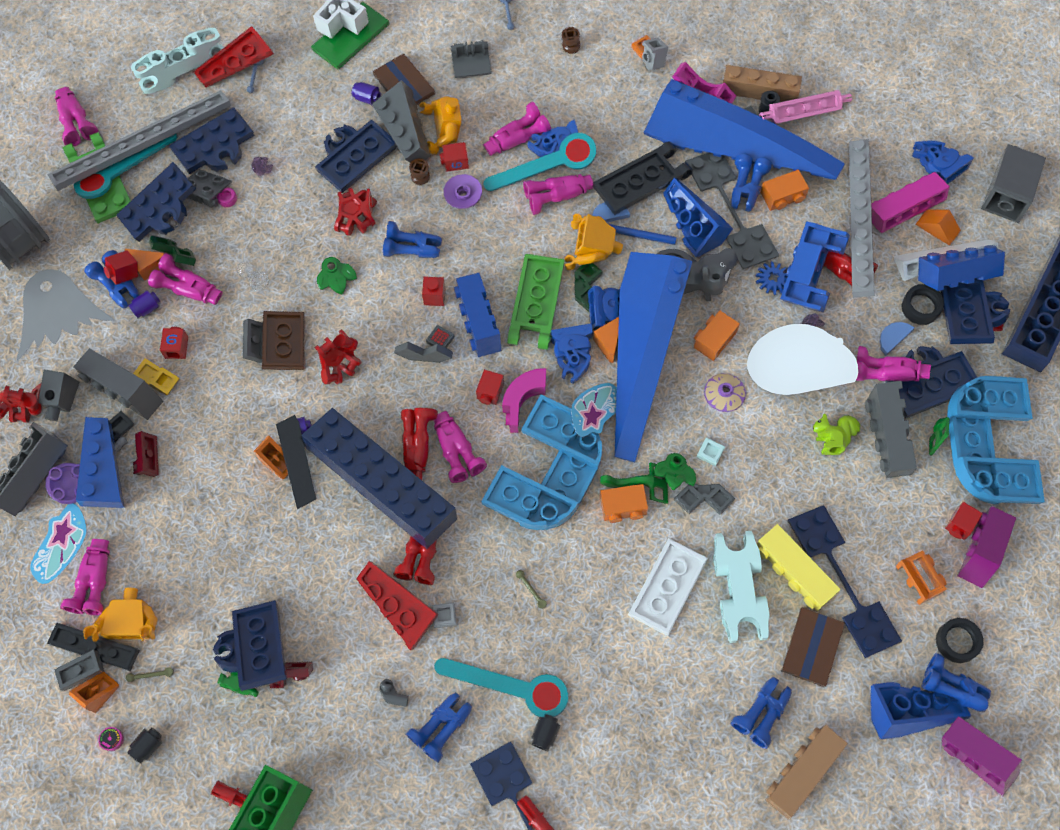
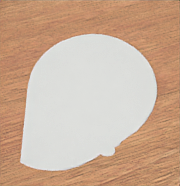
[747,324,858,395]

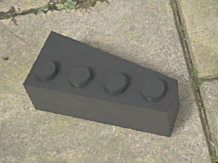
[372,80,431,163]
[73,348,164,420]
[865,381,917,478]
[0,422,68,517]

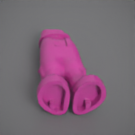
[55,87,99,147]
[483,102,551,156]
[523,174,594,215]
[148,253,223,305]
[856,346,931,381]
[433,411,487,483]
[60,539,110,616]

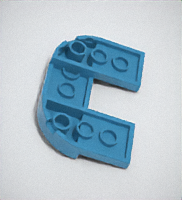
[947,376,1045,505]
[481,395,602,530]

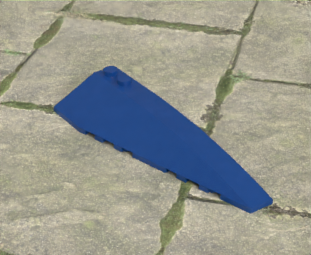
[644,79,845,180]
[614,252,692,463]

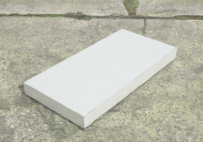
[628,538,708,636]

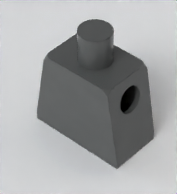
[38,369,80,422]

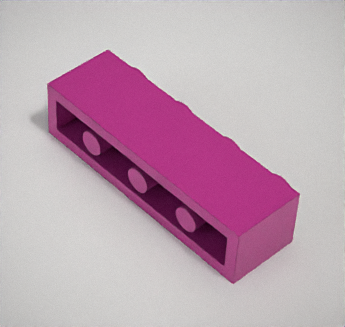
[871,172,950,233]

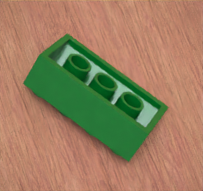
[229,764,313,830]

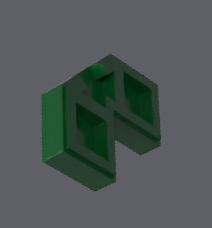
[149,235,196,266]
[574,263,603,312]

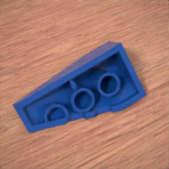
[663,178,733,257]
[871,682,971,740]

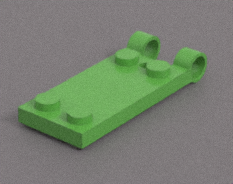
[62,132,131,223]
[507,254,565,350]

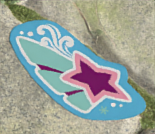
[571,383,617,437]
[30,503,87,584]

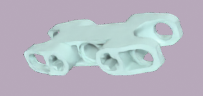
[131,28,224,94]
[713,530,770,643]

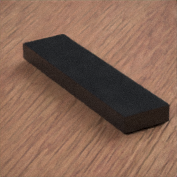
[47,622,140,672]

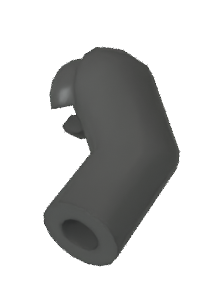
[379,679,409,707]

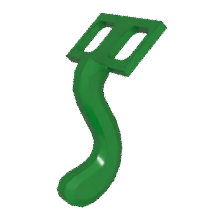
[929,417,949,456]
[600,462,668,504]

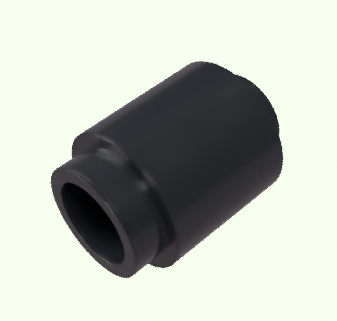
[758,91,780,117]
[531,714,561,751]
[127,727,162,764]

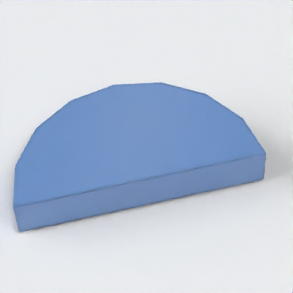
[592,202,630,222]
[880,322,915,356]

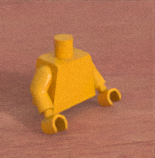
[419,96,462,155]
[565,213,623,270]
[83,588,158,641]

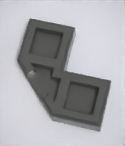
[394,342,453,363]
[674,484,735,515]

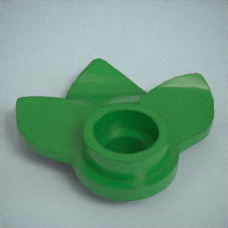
[317,257,357,295]
[654,453,696,490]

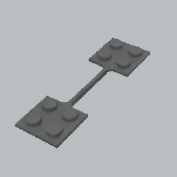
[685,152,779,269]

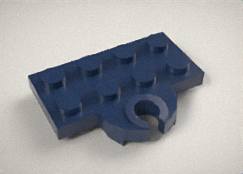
[169,107,255,174]
[315,119,397,193]
[116,162,197,242]
[941,278,1011,344]
[886,346,977,419]
[213,600,287,691]

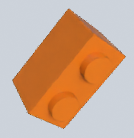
[760,169,809,211]
[694,310,740,361]
[600,484,648,523]

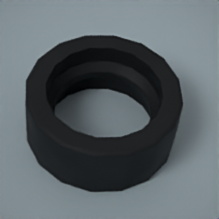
[901,284,944,325]
[936,618,984,664]

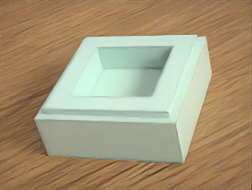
[697,437,725,467]

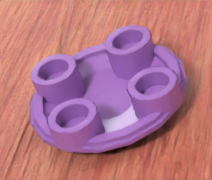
[45,463,80,504]

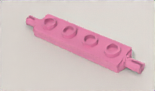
[759,90,852,124]

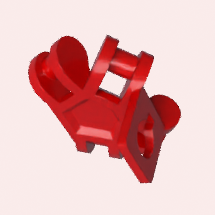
[334,188,377,236]
[314,329,362,385]
[0,383,42,423]

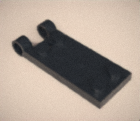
[593,141,693,215]

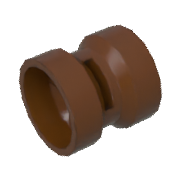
[561,27,581,54]
[409,158,430,185]

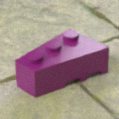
[957,506,1016,588]
[942,716,1022,796]

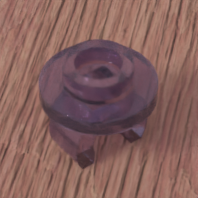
[251,156,273,176]
[802,313,825,327]

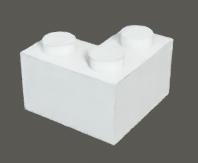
[313,0,369,39]

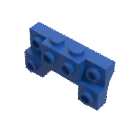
[780,221,850,313]

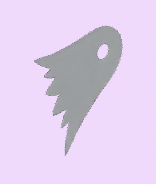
[17,269,115,361]

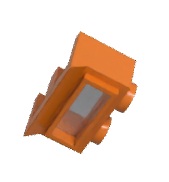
[896,550,947,605]

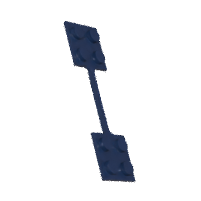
[787,505,902,658]
[470,741,533,830]

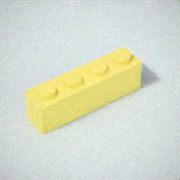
[757,524,841,612]

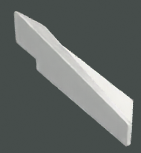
[893,239,998,281]

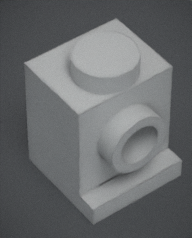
[642,38,668,70]

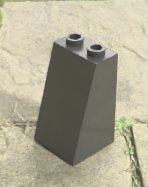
[981,144,1046,223]

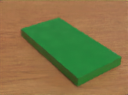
[311,1,390,70]

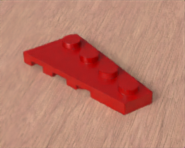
[193,26,274,87]
[356,561,439,650]

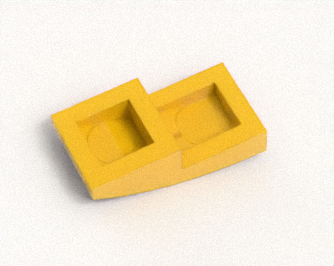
[133,358,180,395]

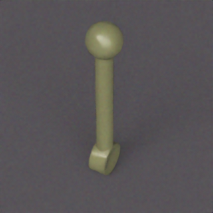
[516,570,547,609]
[126,667,174,682]

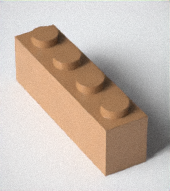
[723,65,802,102]
[765,725,848,819]

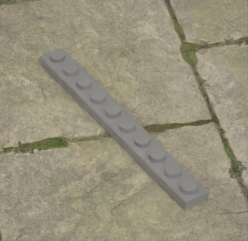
[47,90,231,191]
[849,139,875,298]

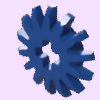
[755,262,788,295]

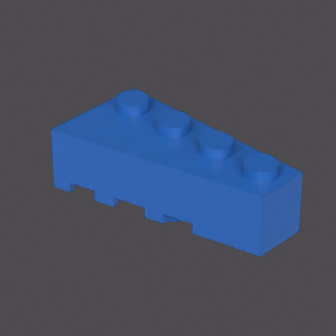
[918,245,1005,291]
[454,273,502,357]
[76,417,125,508]

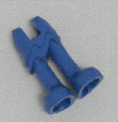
[731,154,772,212]
[383,221,442,258]
[84,250,140,309]
[922,653,991,712]
[730,677,792,749]
[405,692,472,763]

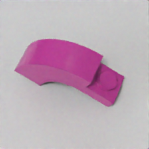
[672,61,736,104]
[502,368,546,433]

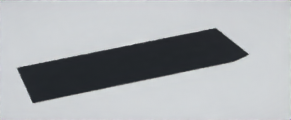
[276,415,316,509]

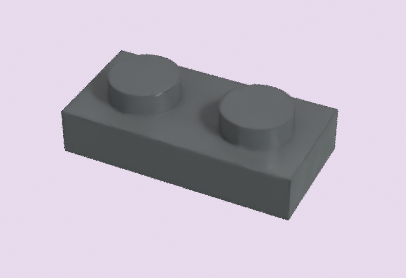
[243,318,263,363]
[54,650,104,691]

